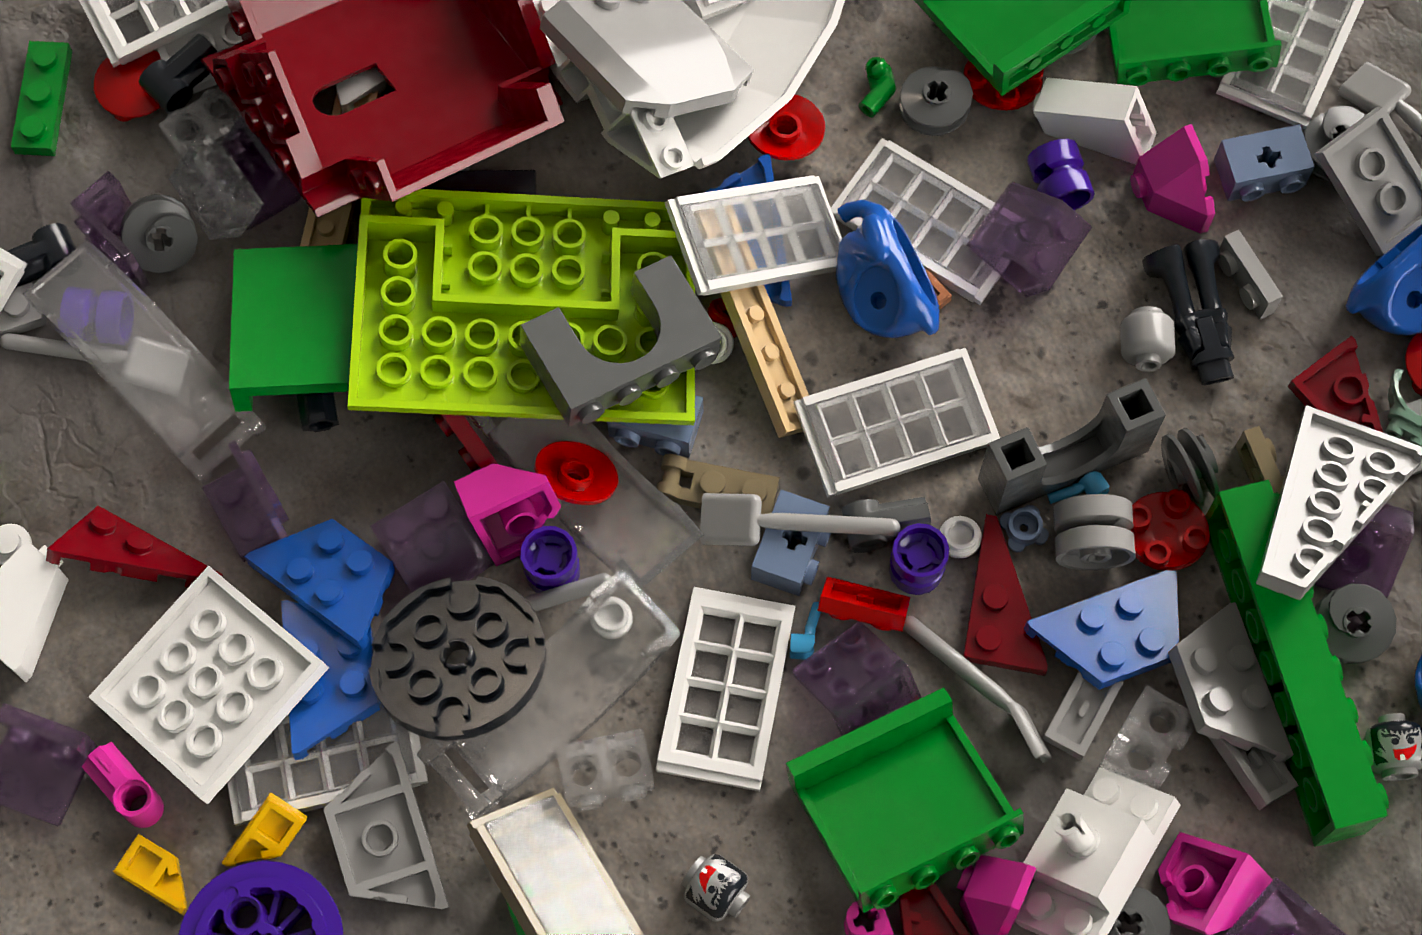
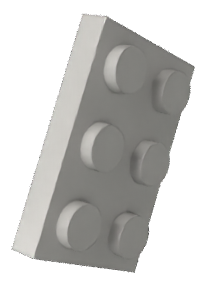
[1315,106,1422,256]

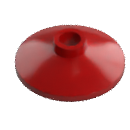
[747,94,826,161]
[534,441,619,505]

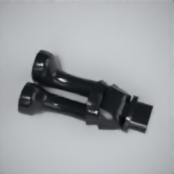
[1142,239,1235,385]

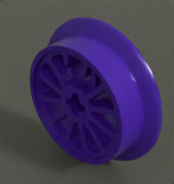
[179,861,343,935]

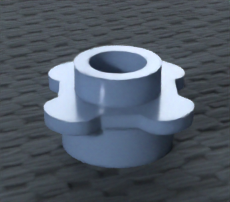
[999,505,1049,552]

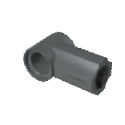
[842,497,931,553]

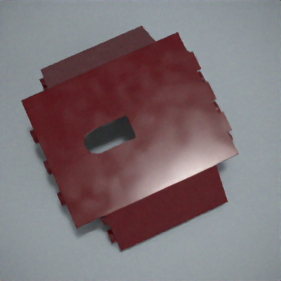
[200,0,565,218]

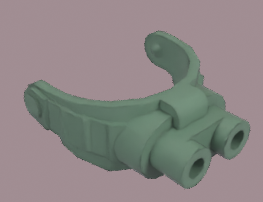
[1385,368,1422,447]

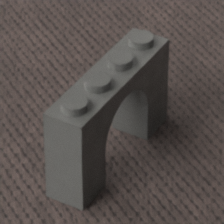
[519,255,722,427]
[978,378,1166,516]

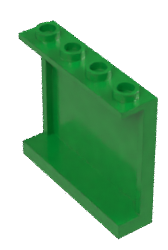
[914,0,1131,96]
[1107,0,1282,86]
[229,244,358,412]
[786,687,1024,913]

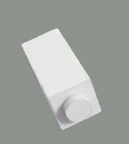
[1033,78,1157,165]
[0,540,69,682]

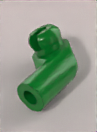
[858,57,896,118]

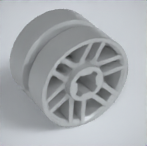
[1053,494,1136,570]

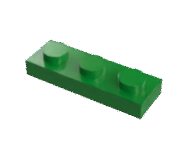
[11,41,72,156]

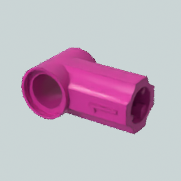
[81,742,164,828]

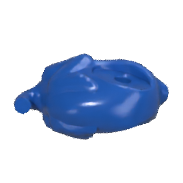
[836,199,939,338]
[1345,224,1422,335]

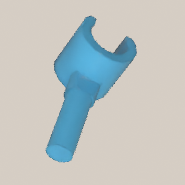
[1047,471,1110,504]
[790,602,821,660]

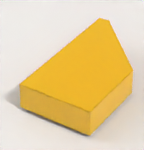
[222,792,307,867]
[113,834,188,916]

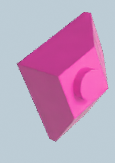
[1130,124,1215,234]
[454,463,561,566]
[1158,832,1274,935]
[956,855,1037,935]

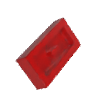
[817,576,911,632]

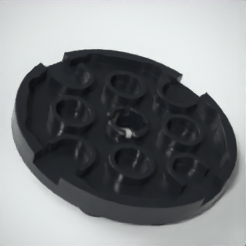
[369,576,547,741]

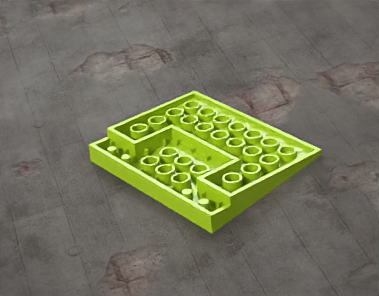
[348,189,695,426]

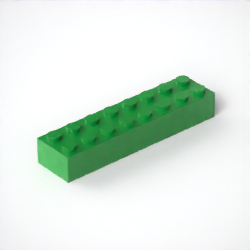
[1205,479,1389,847]

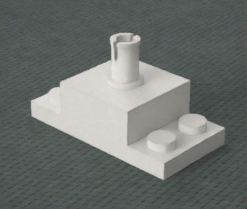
[1015,767,1180,935]

